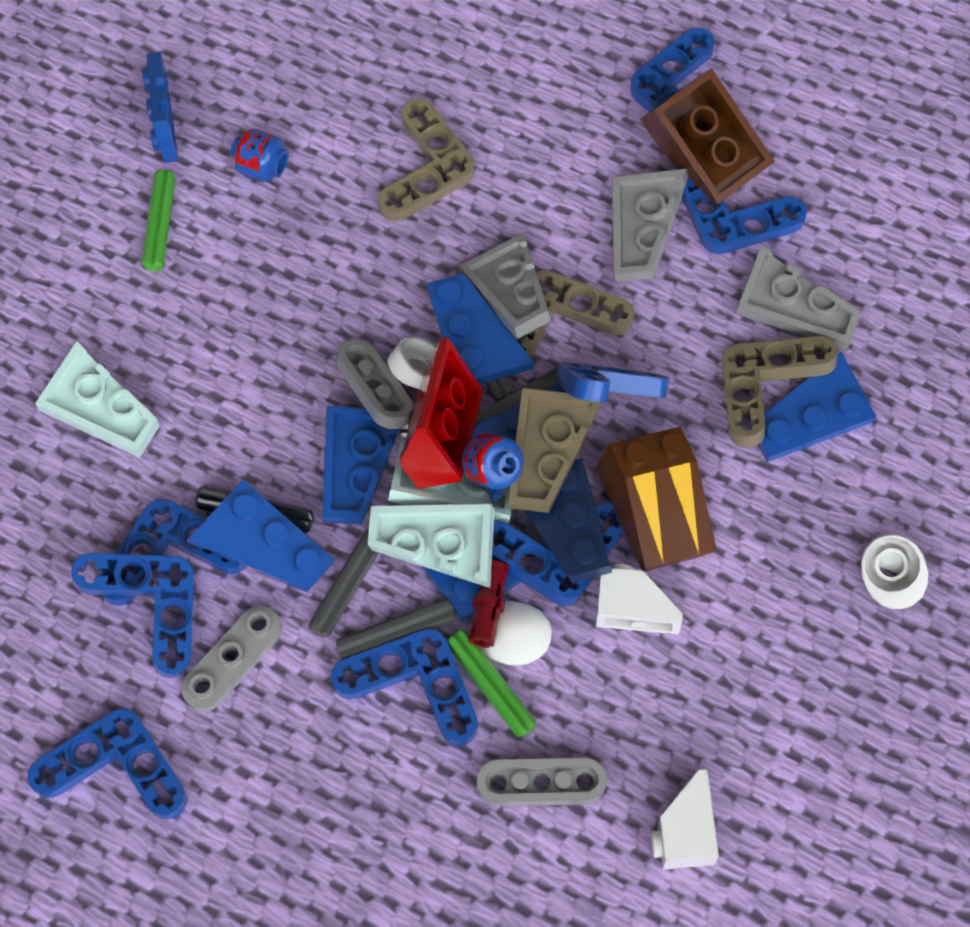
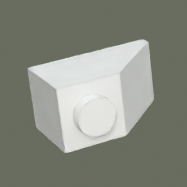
[596,564,683,634]
[651,769,719,869]

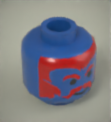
[231,128,289,182]
[462,433,524,490]

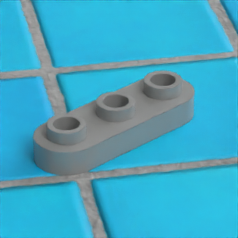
[336,340,413,429]
[182,606,282,712]
[477,758,607,806]

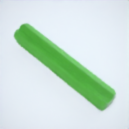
[141,169,176,272]
[448,629,536,738]

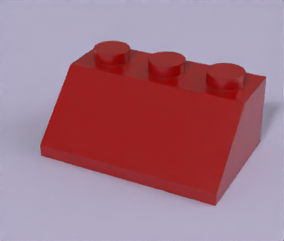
[399,337,483,489]

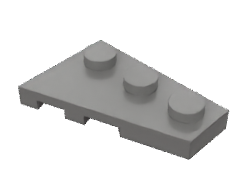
[612,169,689,282]
[458,232,551,339]
[736,245,861,351]

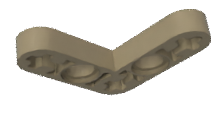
[378,99,474,221]
[506,271,634,359]
[722,336,837,448]

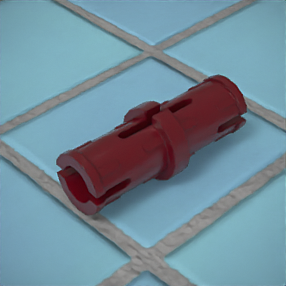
[468,560,510,648]

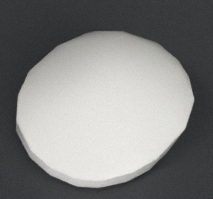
[388,337,438,389]
[861,532,929,610]
[479,601,552,666]

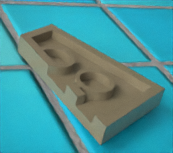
[508,388,603,513]

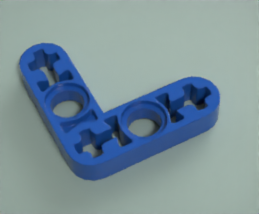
[630,28,715,112]
[676,167,807,254]
[555,362,669,402]
[101,499,247,606]
[492,503,624,606]
[71,553,194,678]
[331,629,478,746]
[27,709,187,819]

